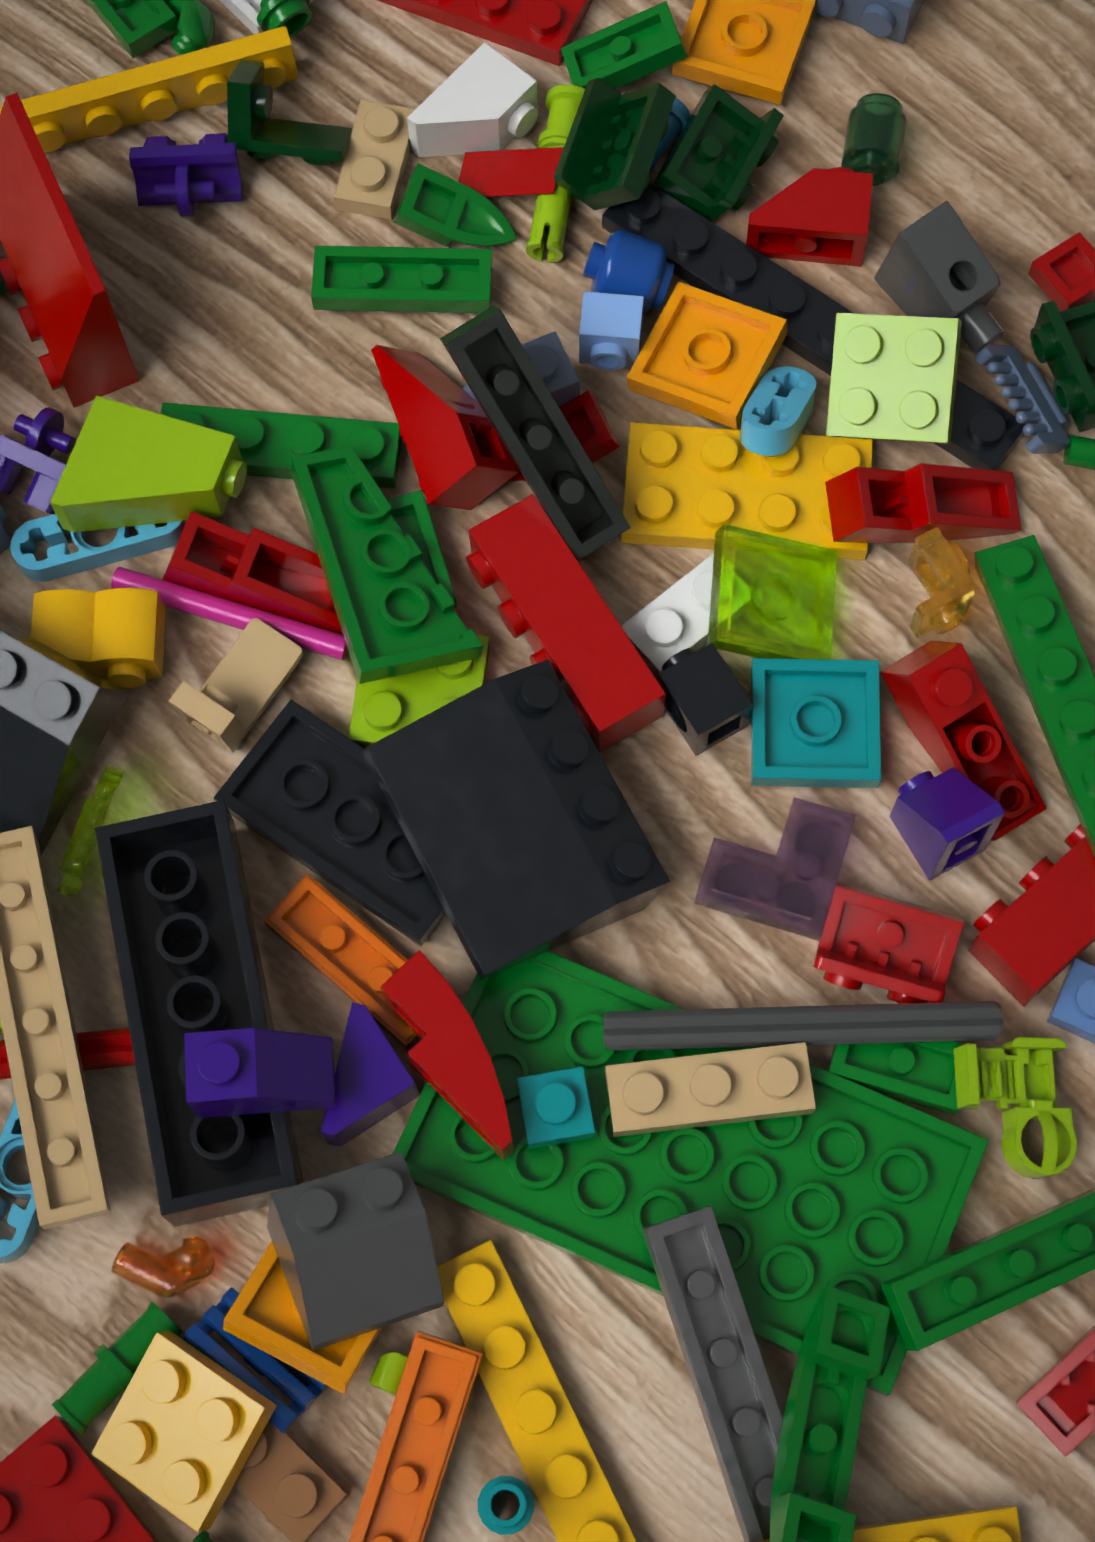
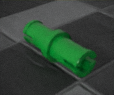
[51,1302,182,1435]

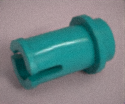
[478,1476,534,1535]

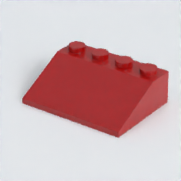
[0,93,140,408]

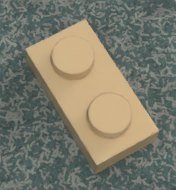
[333,99,415,220]

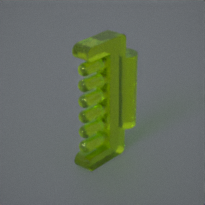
[56,766,124,898]

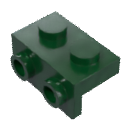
[554,78,676,211]
[653,84,784,221]
[1030,300,1095,433]

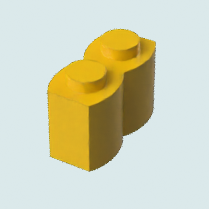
[30,588,166,688]

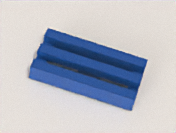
[183,1287,328,1434]

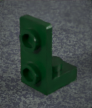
[227,59,352,165]

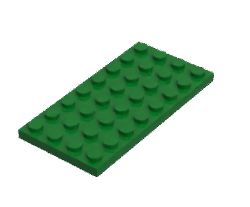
[393,951,989,1397]

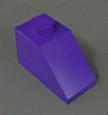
[890,768,1005,881]
[184,1028,336,1118]

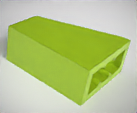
[50,395,247,533]

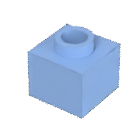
[579,291,644,371]

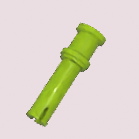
[525,84,585,263]

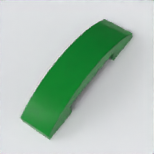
[770,1285,891,1542]

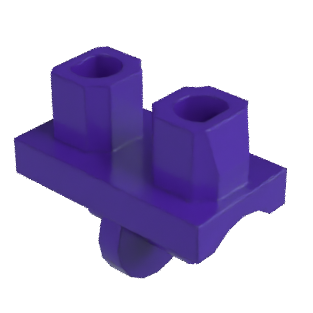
[129,133,243,217]
[0,407,76,514]

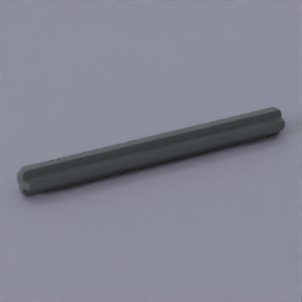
[603,1001,1003,1050]

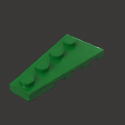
[290,446,483,684]

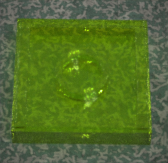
[708,524,837,660]

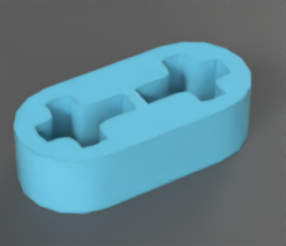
[740,366,817,456]

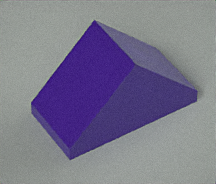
[321,1002,420,1147]

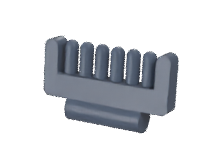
[975,344,1070,454]

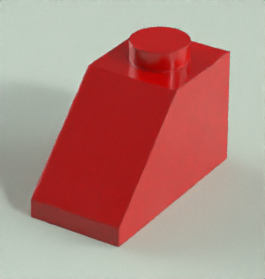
[746,167,873,267]

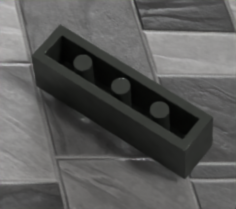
[440,306,631,561]

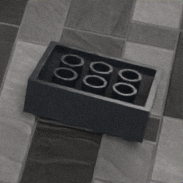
[0,619,128,856]
[362,660,670,980]

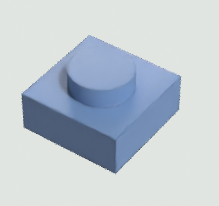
[1046,958,1095,1043]

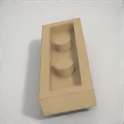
[605,1042,816,1137]

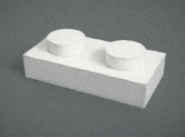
[621,553,754,678]

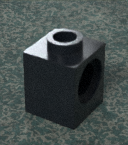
[657,643,753,756]

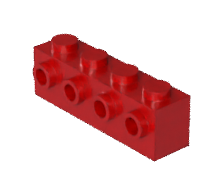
[466,494,666,753]

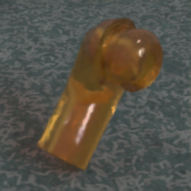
[112,1236,215,1298]

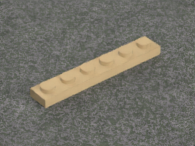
[0,826,111,1230]

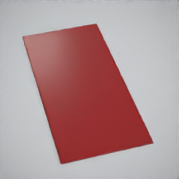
[458,147,564,197]

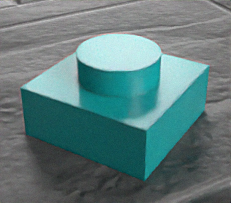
[517,1066,595,1149]

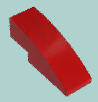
[825,463,1022,543]
[162,511,343,633]
[380,950,514,1161]

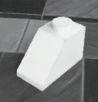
[407,42,538,157]

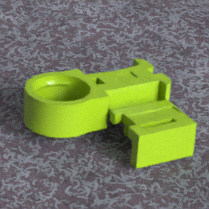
[953,1037,1077,1179]

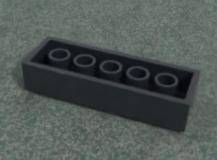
[95,800,304,1227]

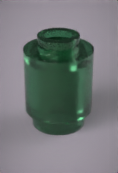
[841,93,907,186]

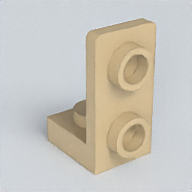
[169,618,304,753]

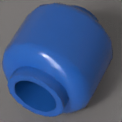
[582,229,675,315]

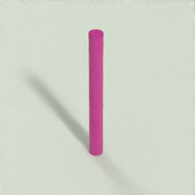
[111,566,348,661]

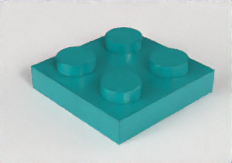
[751,658,881,788]

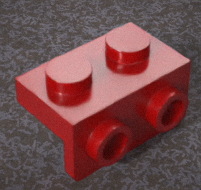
[813,882,964,1004]

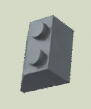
[267,1152,444,1351]

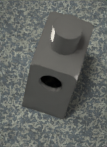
[874,200,1005,355]

